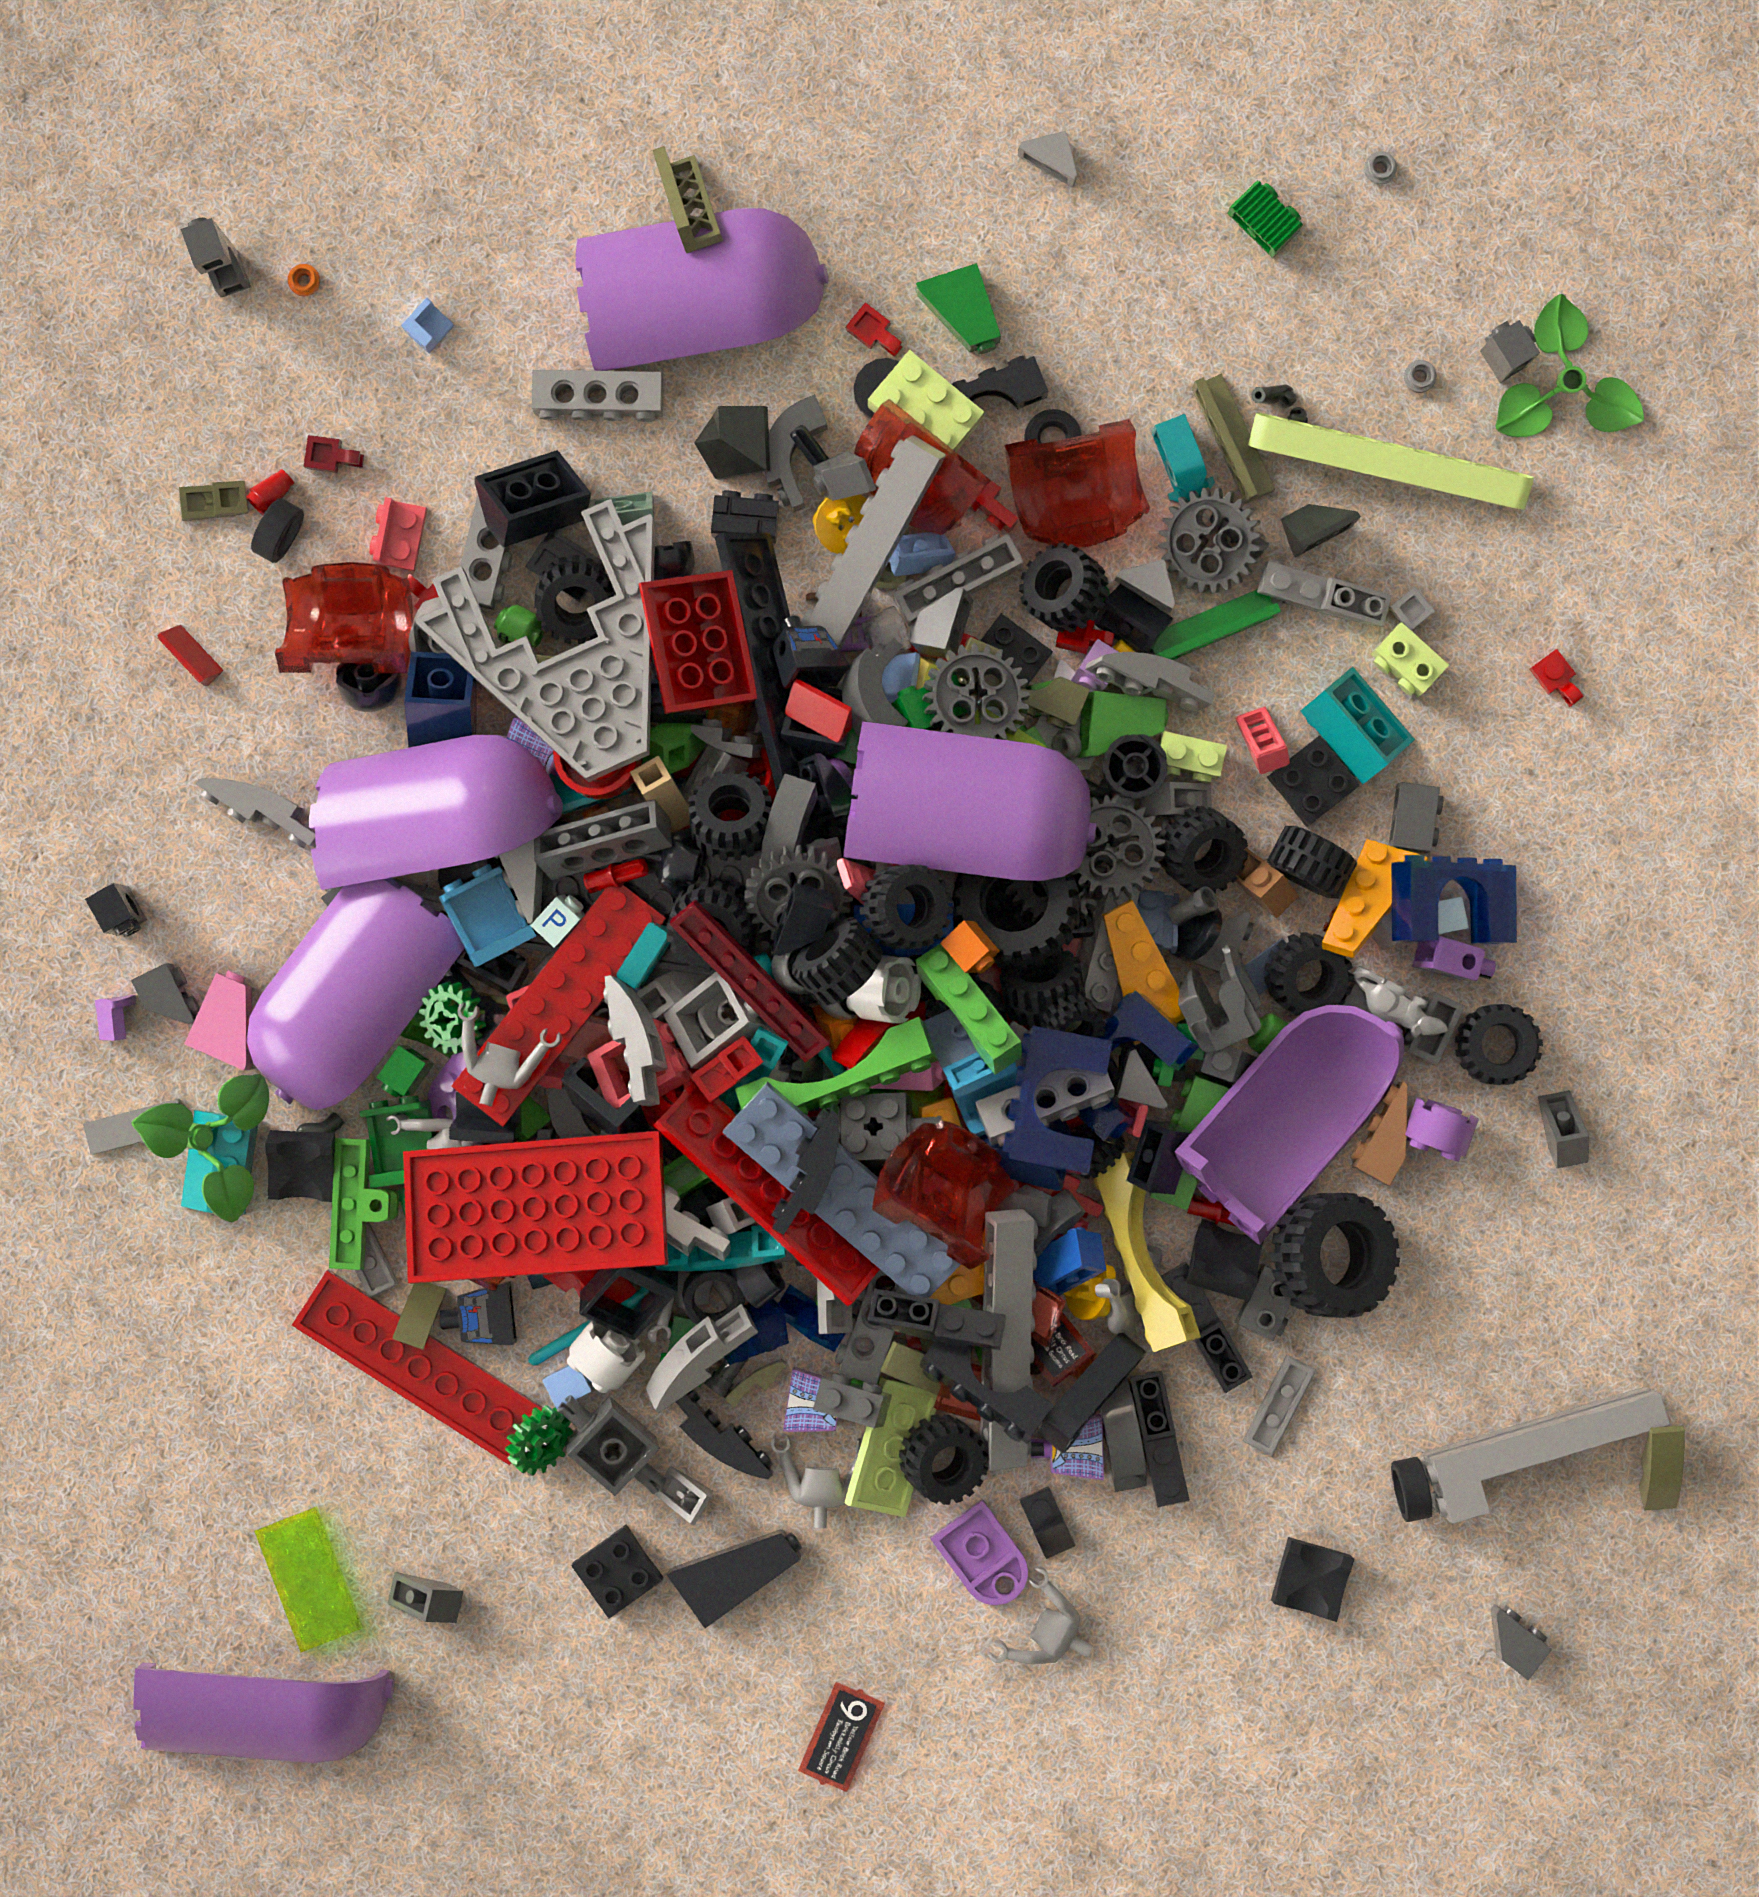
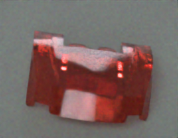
[854,399,991,535]
[1004,419,1150,548]
[275,562,413,673]
[872,1121,1019,1270]

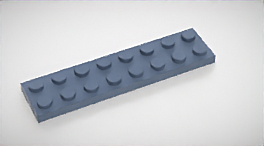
[723,1081,967,1298]

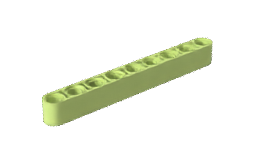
[1248,413,1534,510]

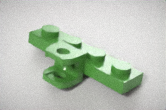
[329,1138,399,1270]

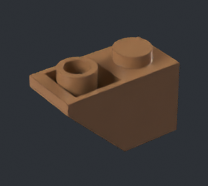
[1235,848,1299,918]

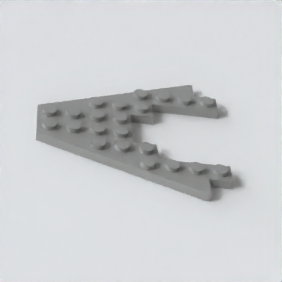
[415,499,655,782]

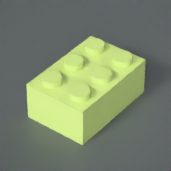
[868,350,985,469]

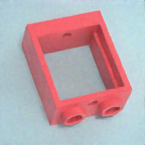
[587,1018,690,1110]

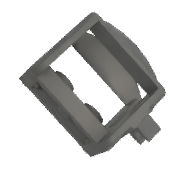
[1178,945,1261,1052]

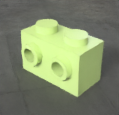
[1371,622,1449,697]
[1159,731,1227,783]

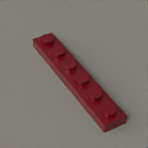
[670,899,831,1063]

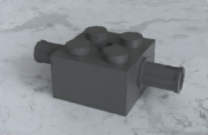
[839,1092,943,1167]
[557,1395,666,1496]

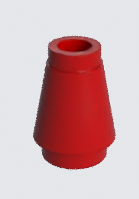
[246,469,294,515]

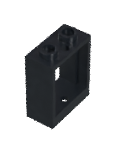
[579,1266,678,1340]

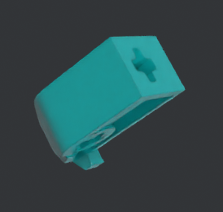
[1152,414,1215,502]

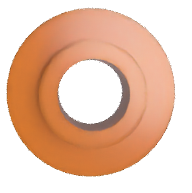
[288,264,320,297]

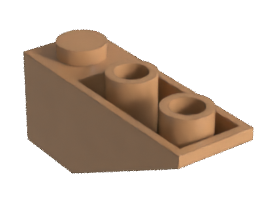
[1351,1082,1408,1186]

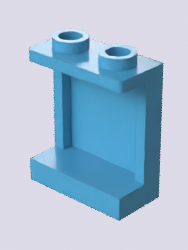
[439,864,536,967]
[942,1052,1025,1138]

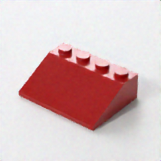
[639,570,757,714]

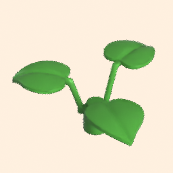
[1495,294,1644,437]
[131,1074,269,1222]

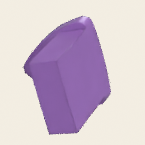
[95,995,136,1041]

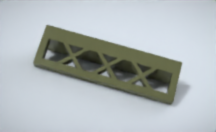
[652,146,723,254]
[1192,373,1275,504]

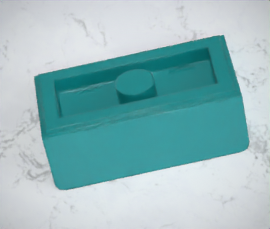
[616,922,671,989]

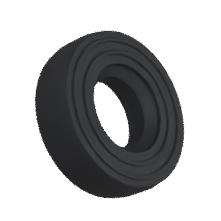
[1024,409,1082,468]

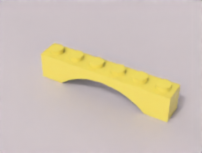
[1093,1152,1201,1352]

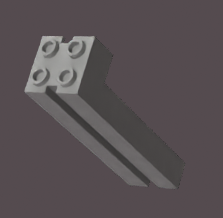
[1421,1387,1670,1524]

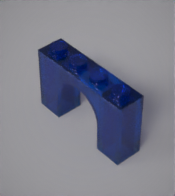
[1391,855,1517,944]
[1068,990,1199,1144]
[1002,1026,1112,1175]

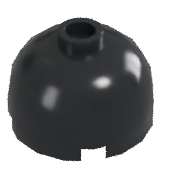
[654,541,695,581]
[336,650,402,712]
[1102,734,1168,800]

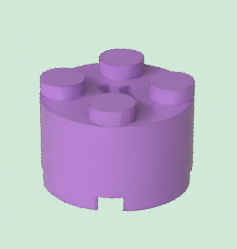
[1405,1097,1479,1162]

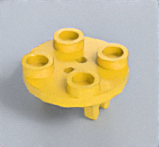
[812,494,867,554]
[1062,1262,1116,1321]

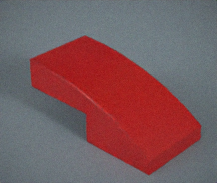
[690,1035,764,1104]

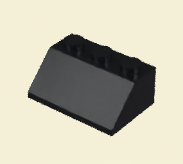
[474,450,591,548]

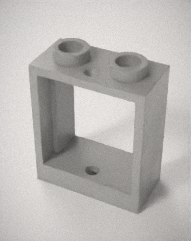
[663,972,766,1069]

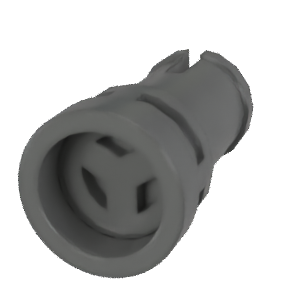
[1168,886,1218,925]
[704,1349,749,1398]

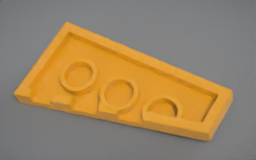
[1322,839,1429,958]
[1102,899,1185,1045]

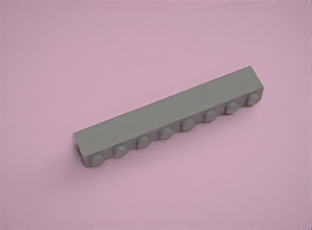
[801,435,946,650]
[980,1209,1038,1471]

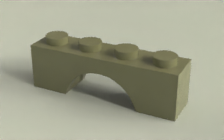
[956,637,1090,730]

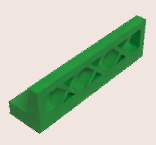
[1152,589,1281,660]

